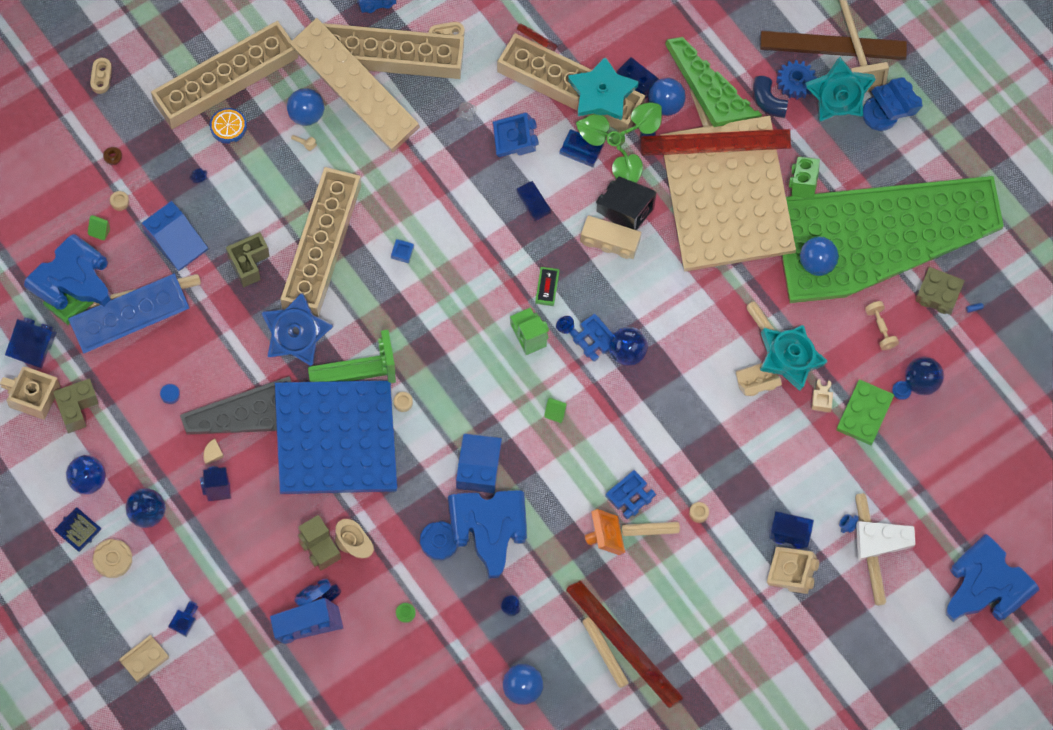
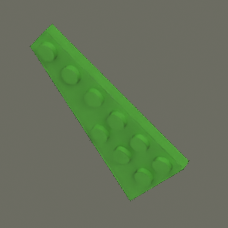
[665,37,762,127]

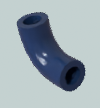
[753,76,788,119]

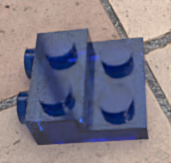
[5,317,57,368]

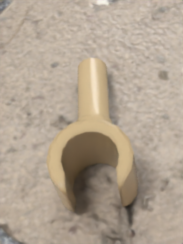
[291,135,317,151]

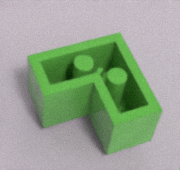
[510,308,549,355]

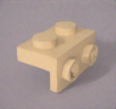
[736,363,782,396]

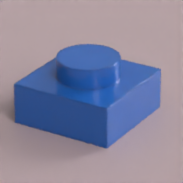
[391,239,414,263]

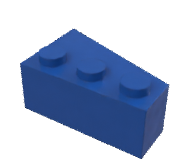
[270,598,344,644]

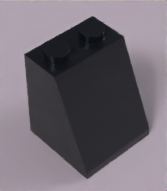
[596,176,657,230]

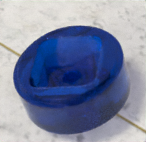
[321,584,341,601]
[501,595,522,616]

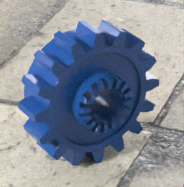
[776,60,817,100]

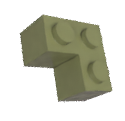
[226,232,270,288]
[53,378,99,434]
[297,515,341,571]

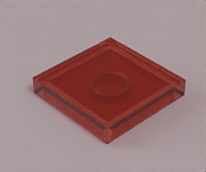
[516,24,558,52]

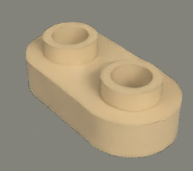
[428,22,465,36]
[90,58,112,94]

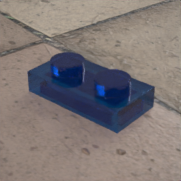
[516,181,551,221]

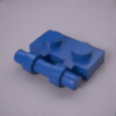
[570,314,619,362]
[605,470,656,519]

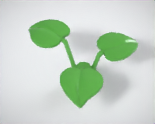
[576,103,662,183]

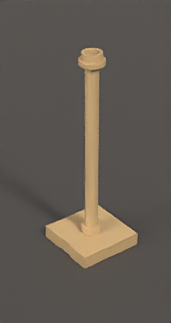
[839,0,889,92]

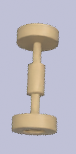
[865,301,899,350]

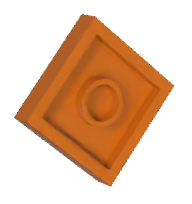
[585,509,625,555]

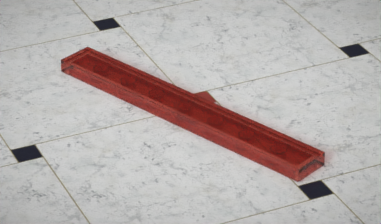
[641,129,791,156]
[566,580,684,709]

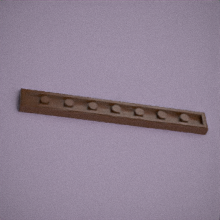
[760,31,907,60]

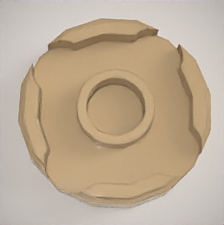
[93,539,132,578]

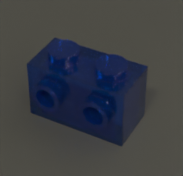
[617,57,659,100]
[200,466,231,502]
[769,511,814,548]

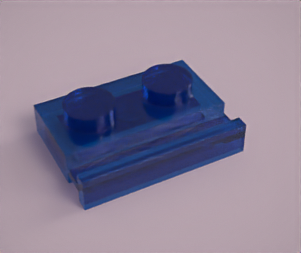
[559,129,604,168]

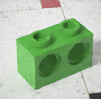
[789,156,820,199]

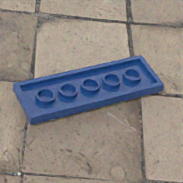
[68,273,190,354]

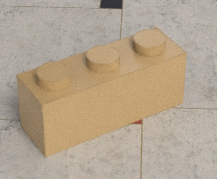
[580,215,642,259]

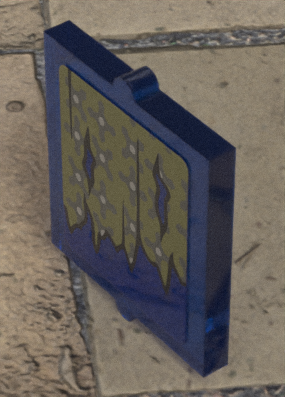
[54,507,102,552]

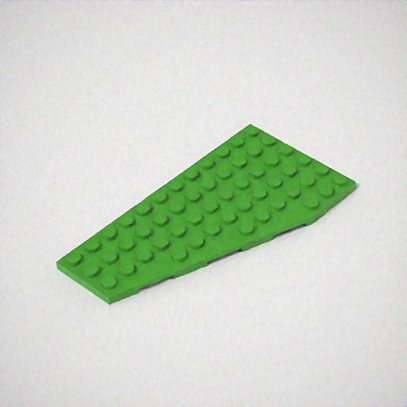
[781,176,1004,303]

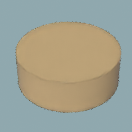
[110,191,129,211]
[393,392,413,412]
[689,502,709,523]

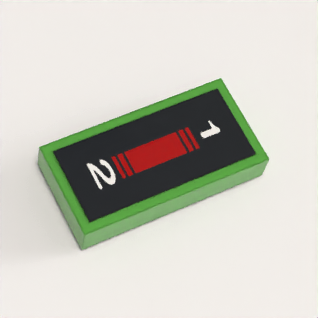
[535,267,559,306]

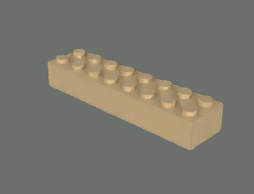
[290,18,420,153]
[151,21,298,129]
[322,23,464,79]
[497,33,645,134]
[281,167,361,317]

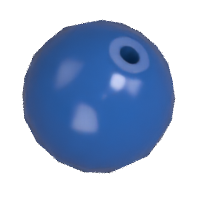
[648,78,686,116]
[286,88,325,126]
[799,237,839,276]
[502,664,544,705]

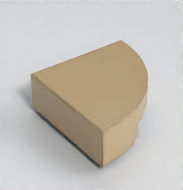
[204,439,223,465]

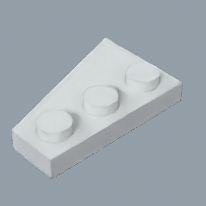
[856,521,915,561]

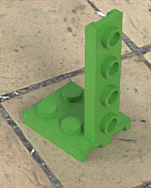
[308,330,396,383]

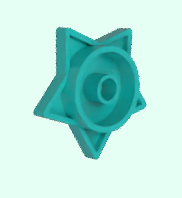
[805,57,876,121]
[568,58,638,120]
[760,325,827,391]

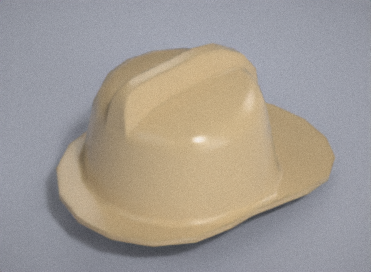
[335,519,374,558]

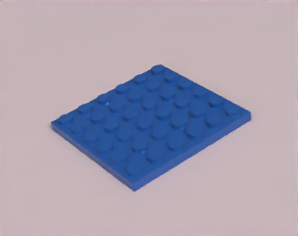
[274,381,397,494]

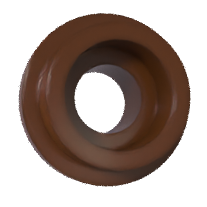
[103,147,122,165]

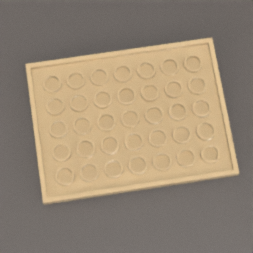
[660,116,796,272]

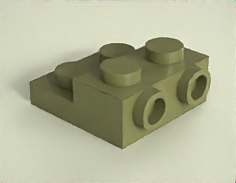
[916,267,965,315]

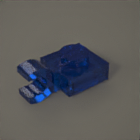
[168,600,199,637]

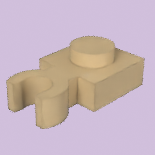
[811,379,833,412]

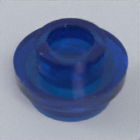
[189,168,208,184]
[556,316,575,334]

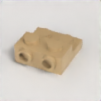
[767,547,819,594]

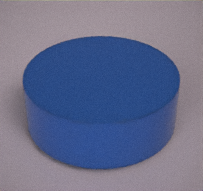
[160,384,180,404]

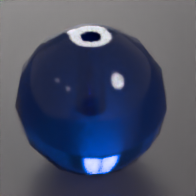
[609,327,648,366]
[904,356,945,396]
[65,455,106,495]
[125,488,166,528]

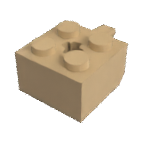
[0,367,60,420]

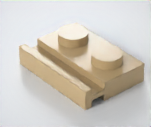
[119,635,169,683]

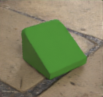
[88,215,110,240]
[544,398,567,423]

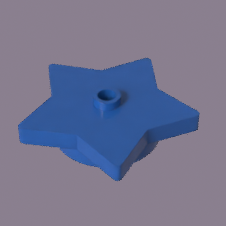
[262,293,334,366]

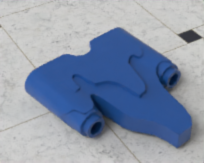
[24,234,111,310]
[448,491,527,579]
[946,534,1040,622]

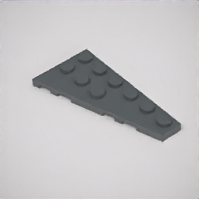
[180,376,291,435]

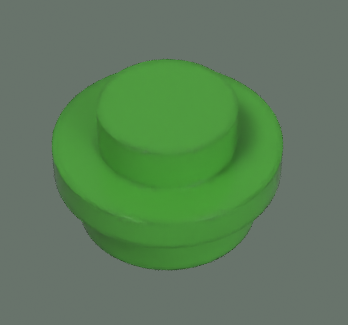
[396,603,416,623]

